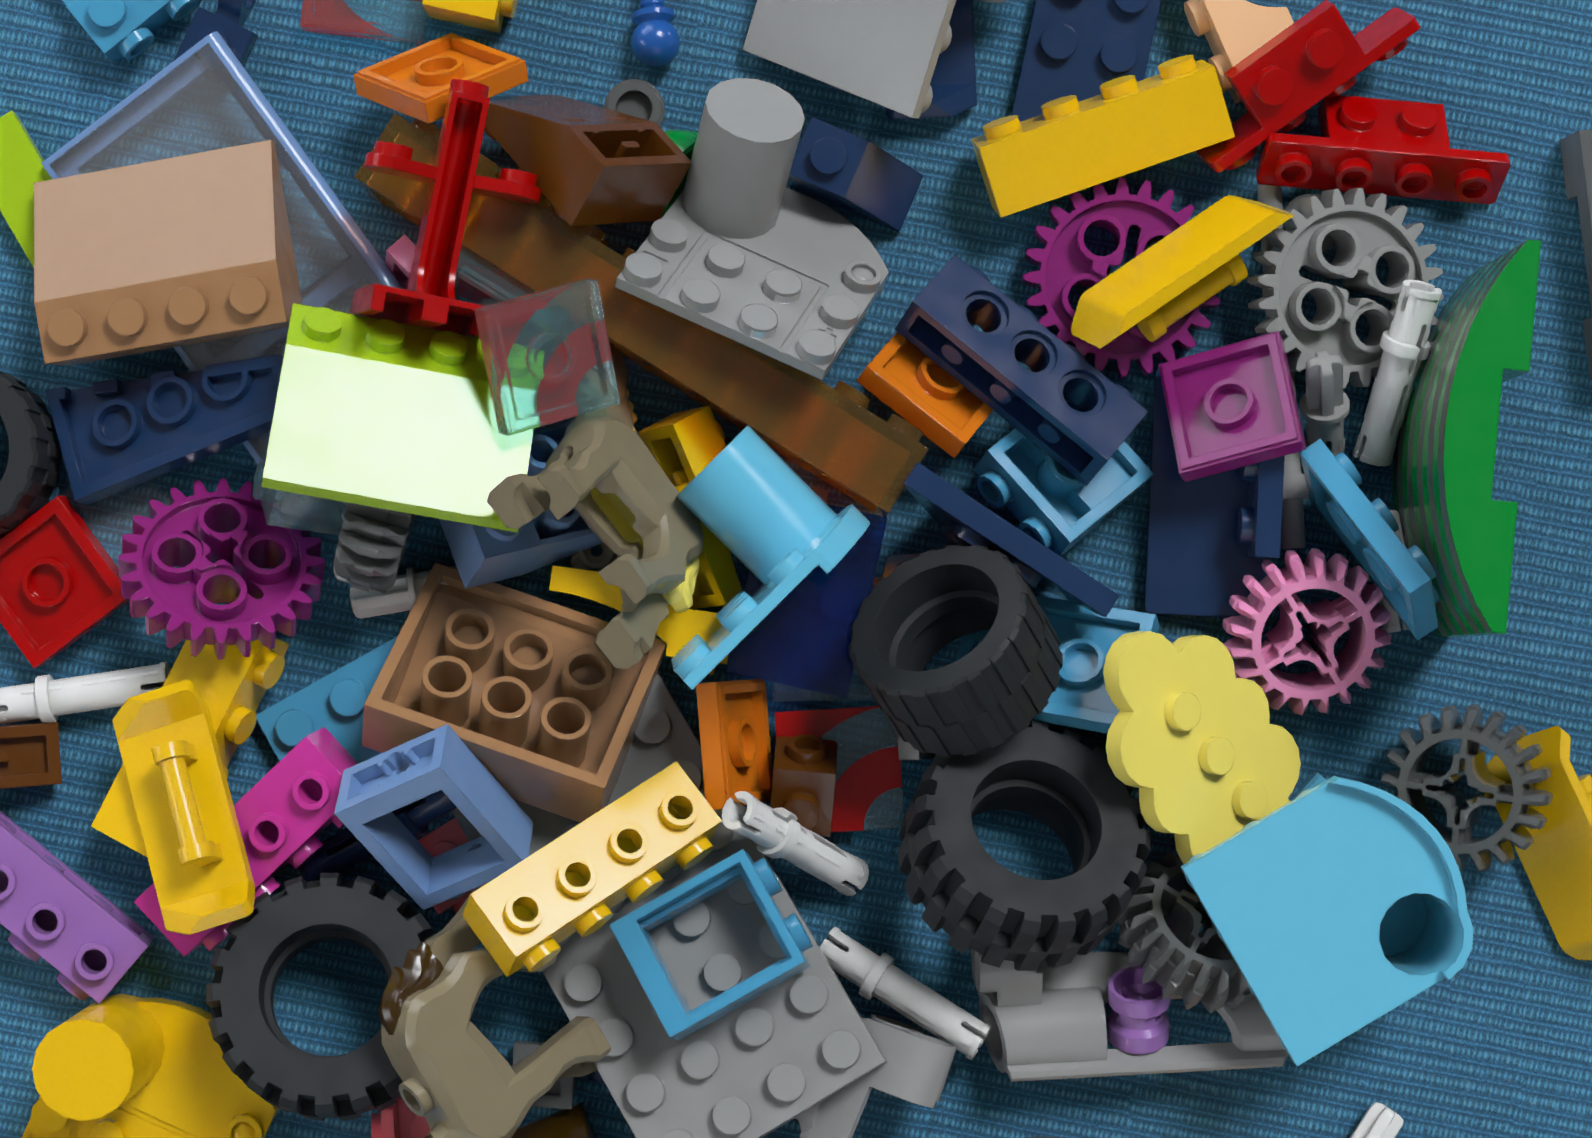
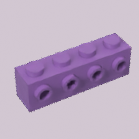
[0,811,155,1004]

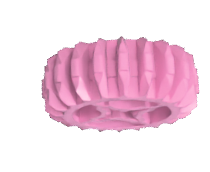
[1223,548,1391,716]

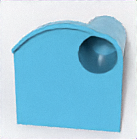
[671,425,870,690]
[1181,776,1474,1066]

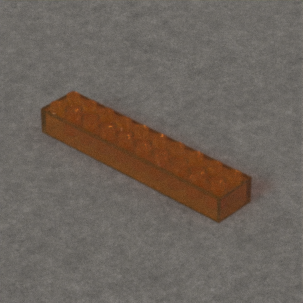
[354,114,929,520]

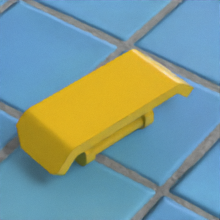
[1071,195,1295,349]
[112,680,255,935]
[1486,726,1592,961]

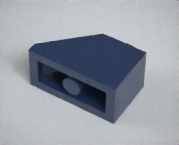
[788,117,924,233]

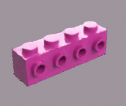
[134,727,359,957]

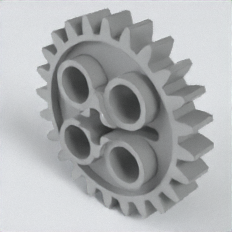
[1247,188,1444,388]

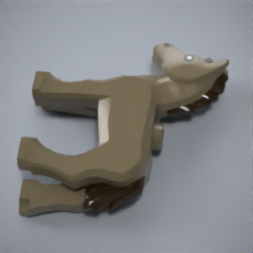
[379,885,611,1138]

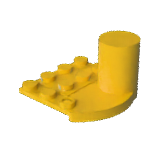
[22,993,279,1138]

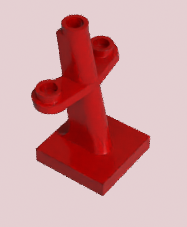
[350,79,542,338]

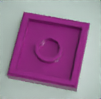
[1158,331,1307,482]

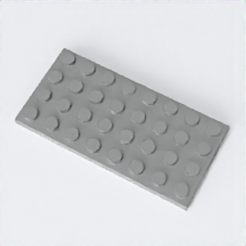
[452,672,887,1138]

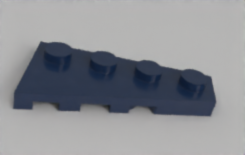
[45,354,283,506]

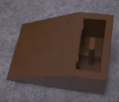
[484,95,692,226]

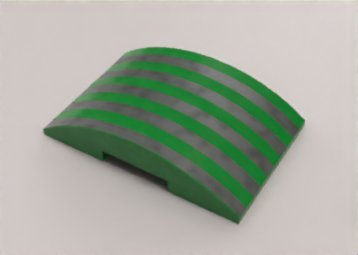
[1392,239,1541,638]

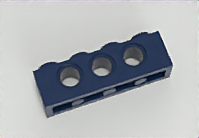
[895,254,1148,486]

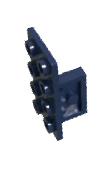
[1144,369,1285,617]

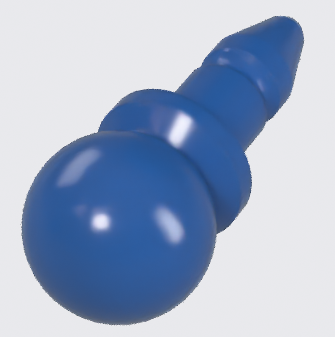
[631,0,680,67]

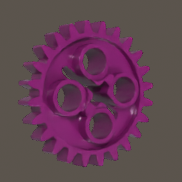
[1021,177,1220,379]
[118,479,324,660]

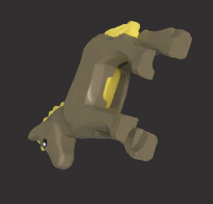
[487,349,704,669]

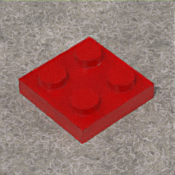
[0,495,130,668]

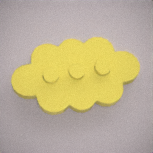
[1103,631,1301,864]

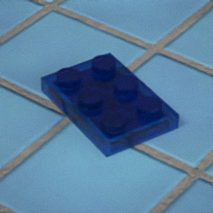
[726,504,888,698]

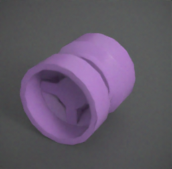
[1107,967,1171,1054]

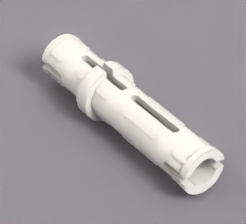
[1353,279,1442,467]
[0,662,171,724]
[721,791,869,896]
[820,926,992,1060]

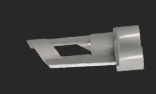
[970,949,1289,1082]

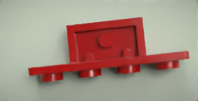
[1196,0,1420,173]
[1256,95,1511,204]

